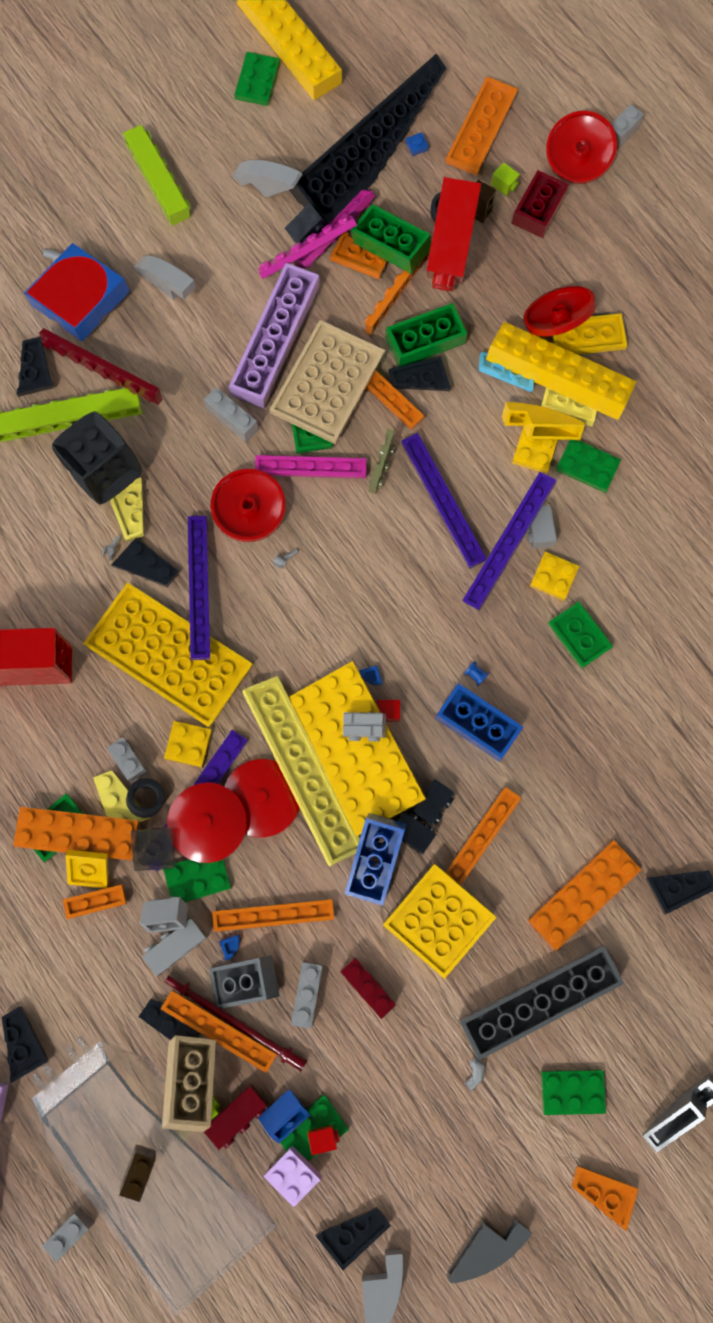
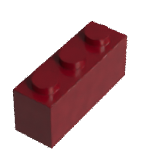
[340,958,396,1019]
[204,1084,267,1150]

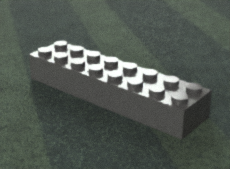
[458,946,624,1060]

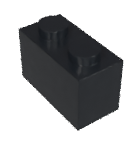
[285,203,329,243]
[412,779,454,826]
[398,812,437,855]

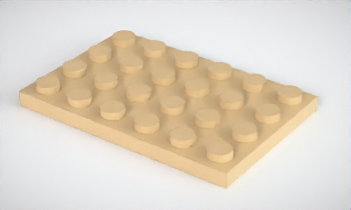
[269,320,385,444]

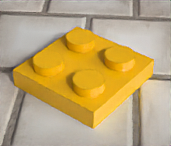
[512,428,558,474]
[530,552,579,601]
[164,721,212,768]
[65,850,109,888]

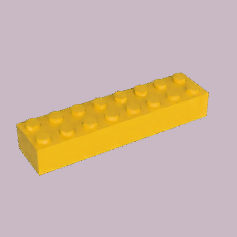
[237,0,342,100]
[486,321,637,420]

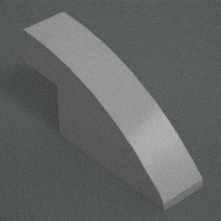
[233,160,302,198]
[133,255,196,300]
[361,1249,403,1323]

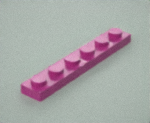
[293,190,375,269]
[258,215,357,279]
[255,455,366,478]

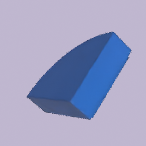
[359,665,383,685]
[219,934,240,961]

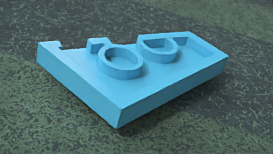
[479,352,534,392]

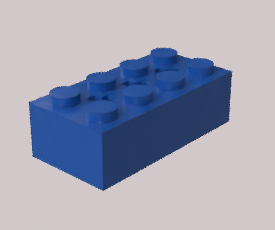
[435,683,523,762]
[344,813,407,906]

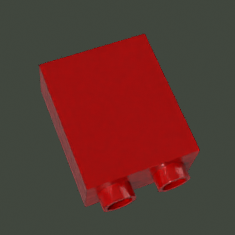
[426,177,481,292]
[0,628,73,686]

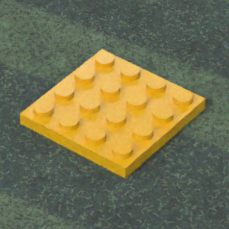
[383,863,497,979]

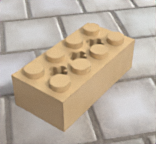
[162,1035,216,1132]

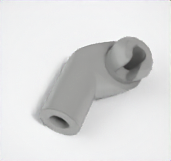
[43,248,61,262]
[464,1058,485,1091]

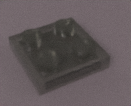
[131,827,176,871]

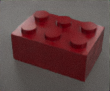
[511,170,569,238]

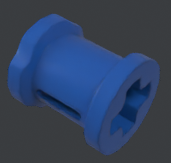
[464,661,490,686]

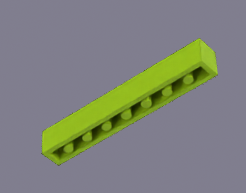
[0,387,143,442]

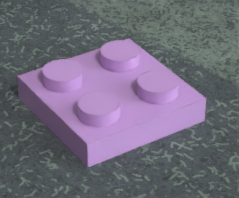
[264,1146,322,1207]

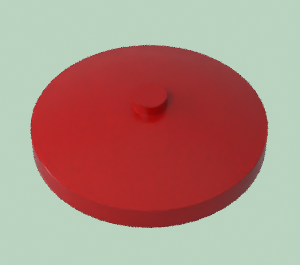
[546,111,617,184]
[523,286,596,336]
[210,469,286,542]
[225,759,300,838]
[167,783,247,863]

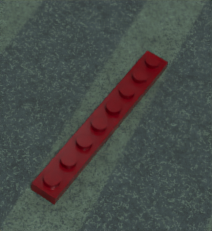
[39,328,163,405]

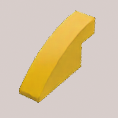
[502,402,585,440]

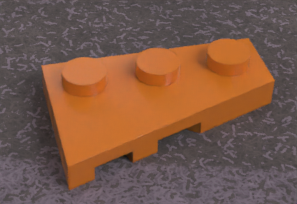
[330,232,386,279]
[571,1165,638,1232]

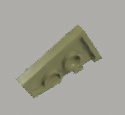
[369,428,396,494]

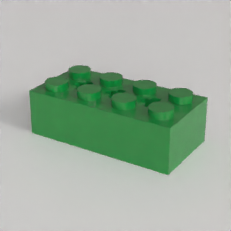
[351,204,432,274]
[385,303,467,367]

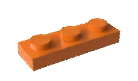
[63,884,127,919]

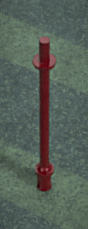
[164,975,308,1072]

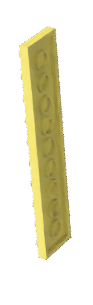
[242,676,360,867]

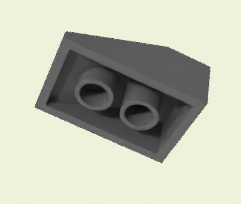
[209,955,280,1009]

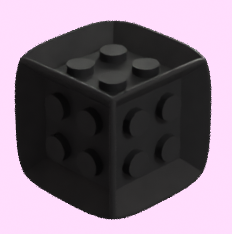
[52,411,142,505]

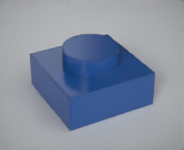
[405,132,429,156]

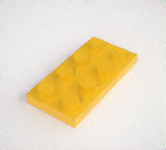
[552,313,627,354]

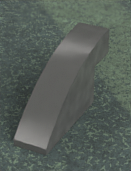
[643,1073,713,1153]
[446,1218,532,1283]

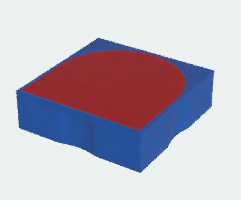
[24,243,130,342]

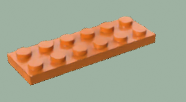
[445,76,518,176]
[13,807,139,861]
[527,840,642,951]

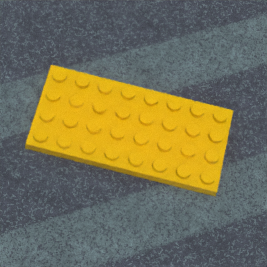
[83,582,253,728]
[289,661,426,836]

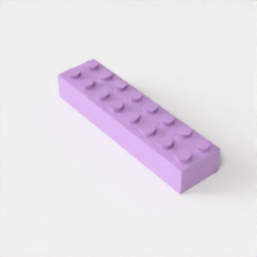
[229,263,320,409]

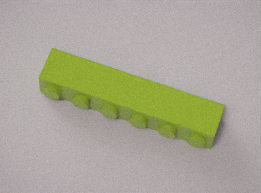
[123,124,191,226]

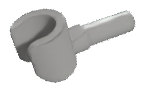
[102,535,121,561]
[273,549,298,568]

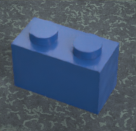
[258,1089,310,1144]

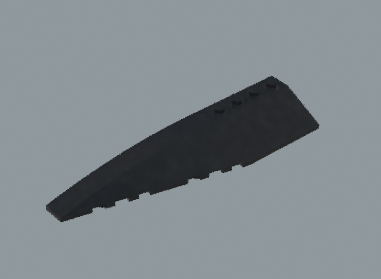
[289,54,446,223]

